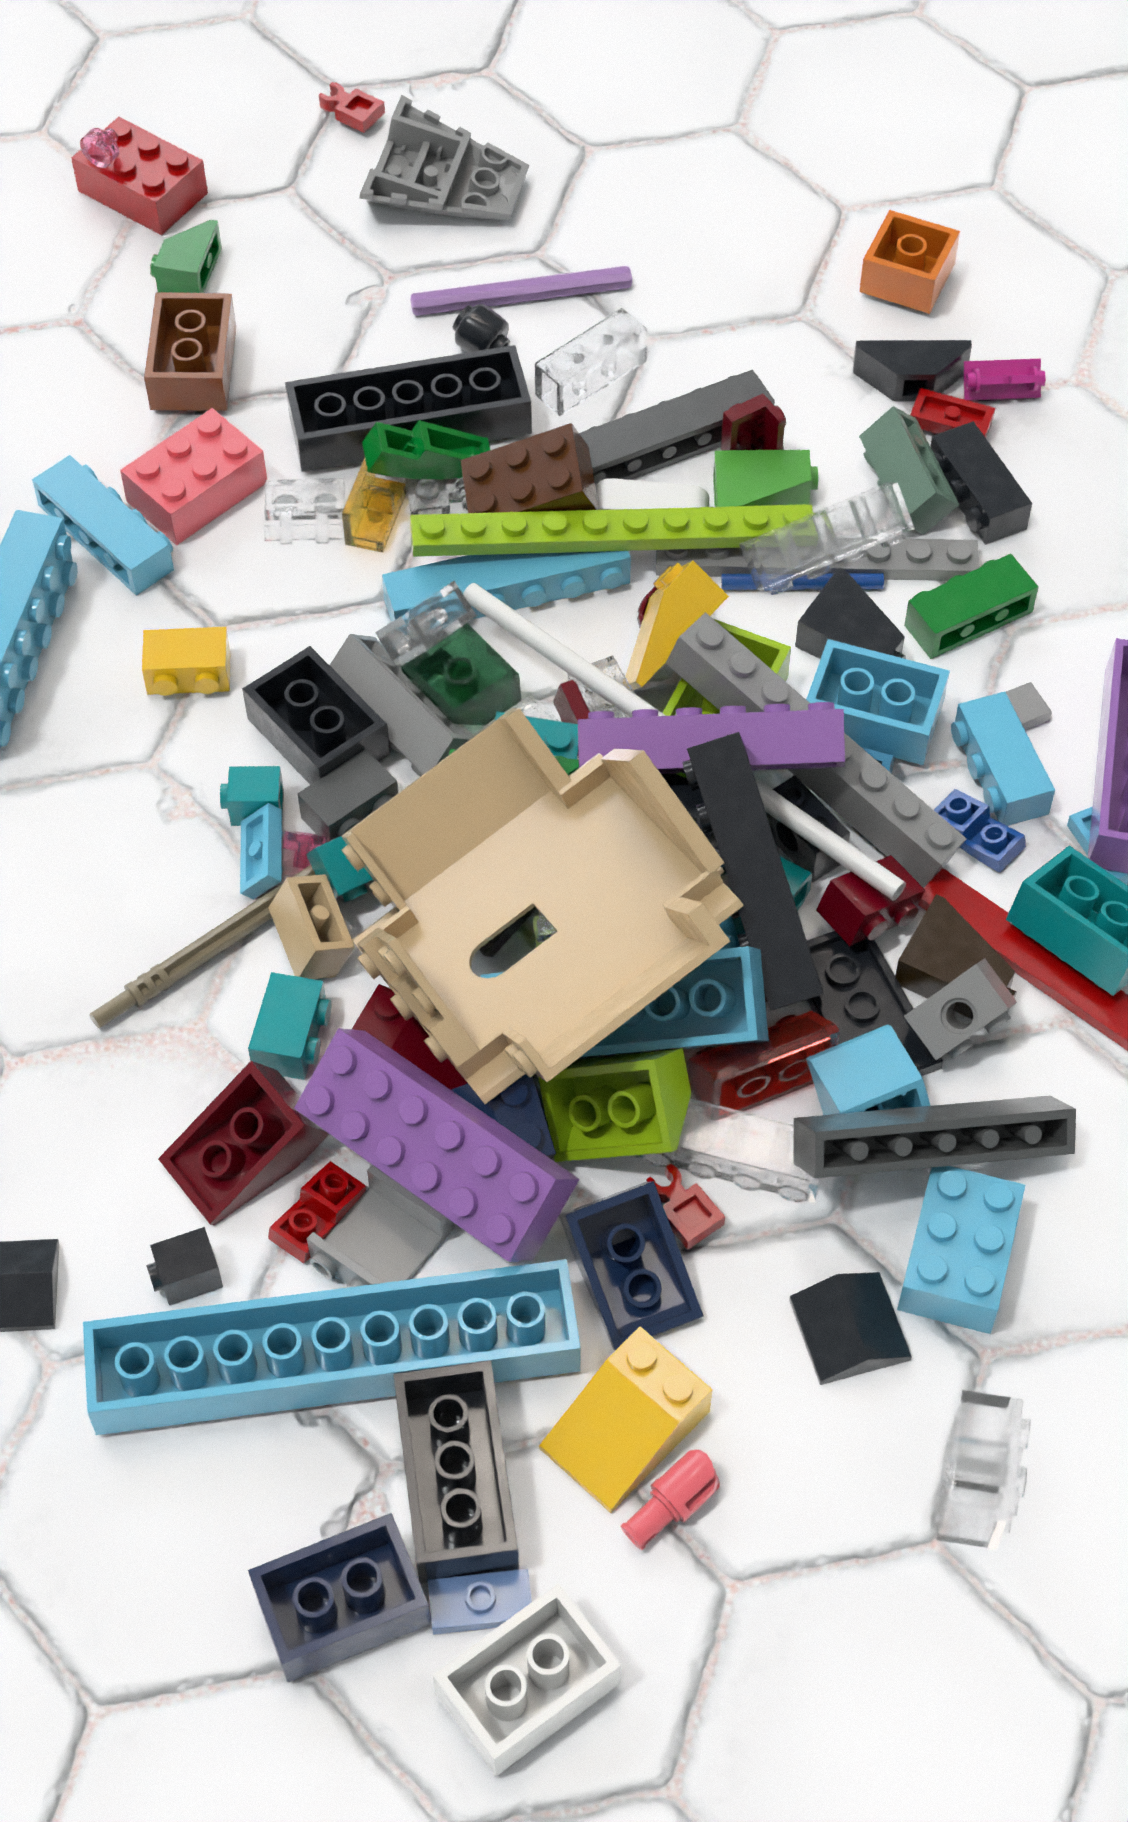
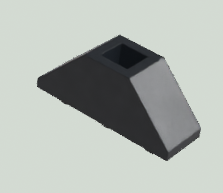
[853,340,972,401]

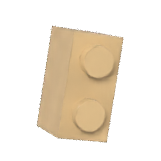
[269,875,355,979]

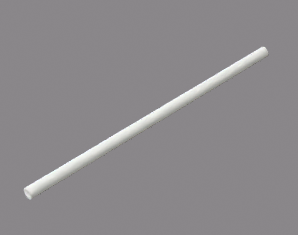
[463,583,906,901]

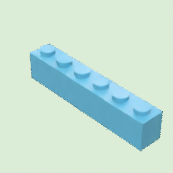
[382,551,631,637]

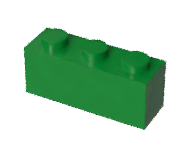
[904,553,1039,659]

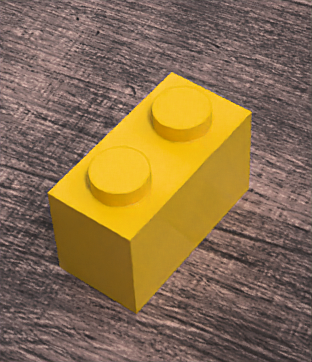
[142,627,231,696]

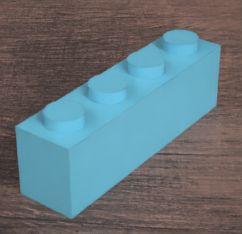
[32,455,174,596]

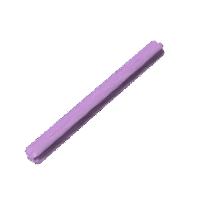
[410,265,632,316]

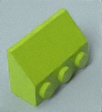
[538,1048,691,1162]

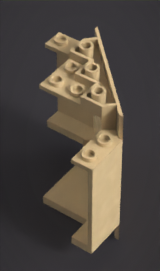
[341,708,744,1104]

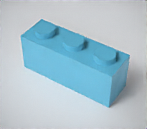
[951,691,1055,826]

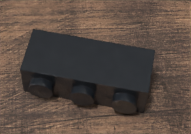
[930,421,1032,545]

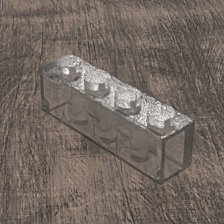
[739,482,915,595]
[636,1098,822,1203]

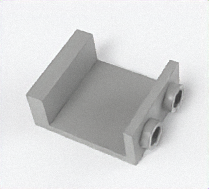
[307,1165,454,1288]

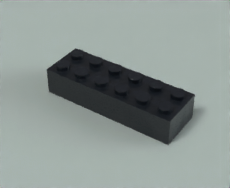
[285,345,532,472]
[682,732,824,1011]

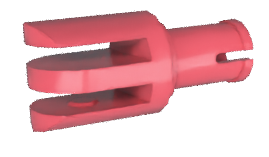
[620,1449,720,1551]

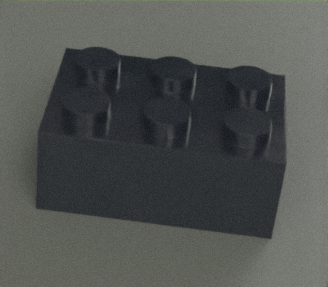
[242,646,390,785]

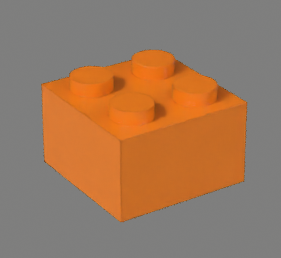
[859,209,960,314]

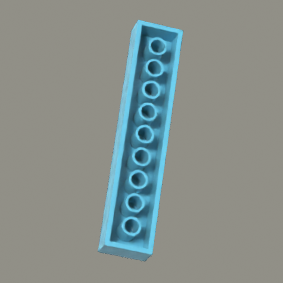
[83,1259,581,1435]

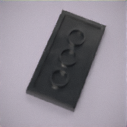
[807,931,943,1076]

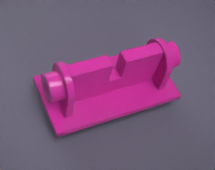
[964,358,1046,400]

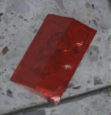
[687,1011,840,1125]

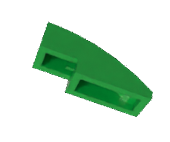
[362,420,490,479]

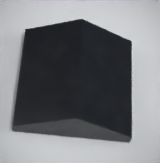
[0,1239,60,1332]
[789,1272,912,1385]

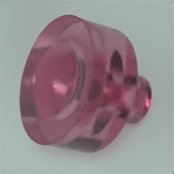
[80,127,119,168]
[282,830,327,869]

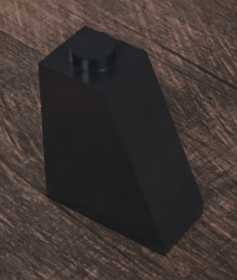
[795,567,906,659]

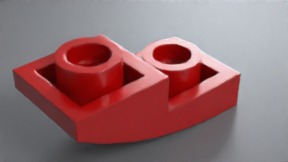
[268,1161,366,1264]

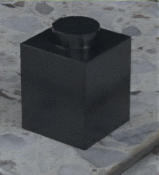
[146,1226,223,1306]

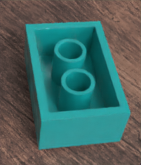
[1006,845,1128,996]

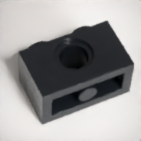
[766,775,850,883]

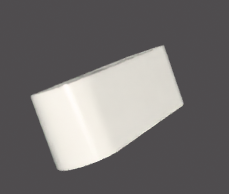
[595,478,710,510]

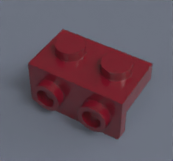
[721,393,786,450]

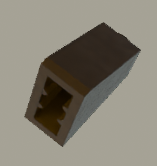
[895,894,1017,1020]

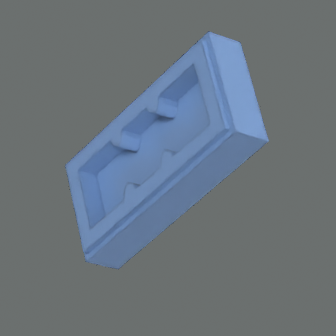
[428,1569,532,1635]

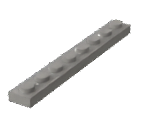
[656,537,980,581]

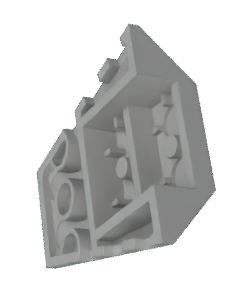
[359,94,530,220]

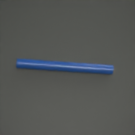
[721,573,884,590]

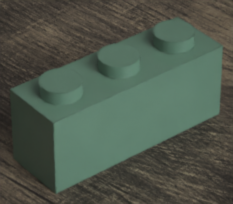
[859,406,959,535]

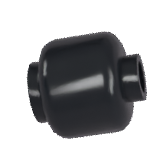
[452,303,510,352]

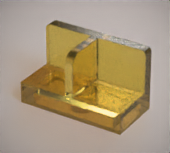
[342,457,406,553]

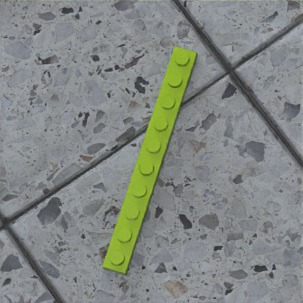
[410,504,818,557]

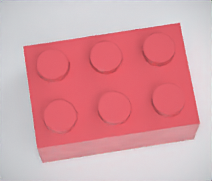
[120,408,268,545]

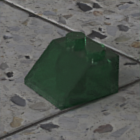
[401,623,522,726]

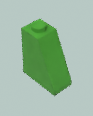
[713,450,818,507]

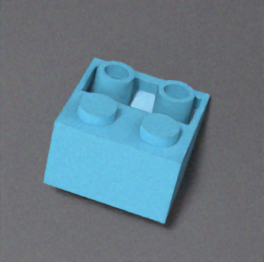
[806,1024,931,1115]

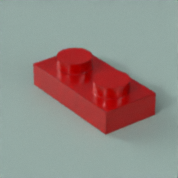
[910,388,996,438]

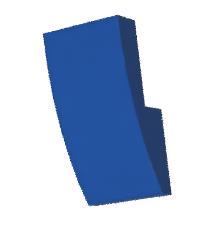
[934,789,1026,873]

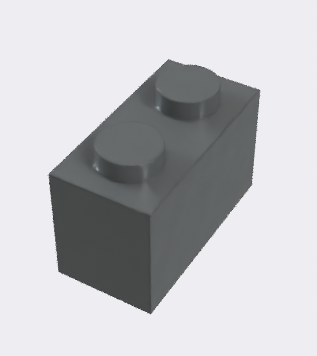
[297,749,398,843]

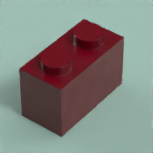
[816,855,926,946]

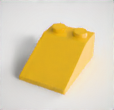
[623,561,729,691]
[539,1327,713,1513]

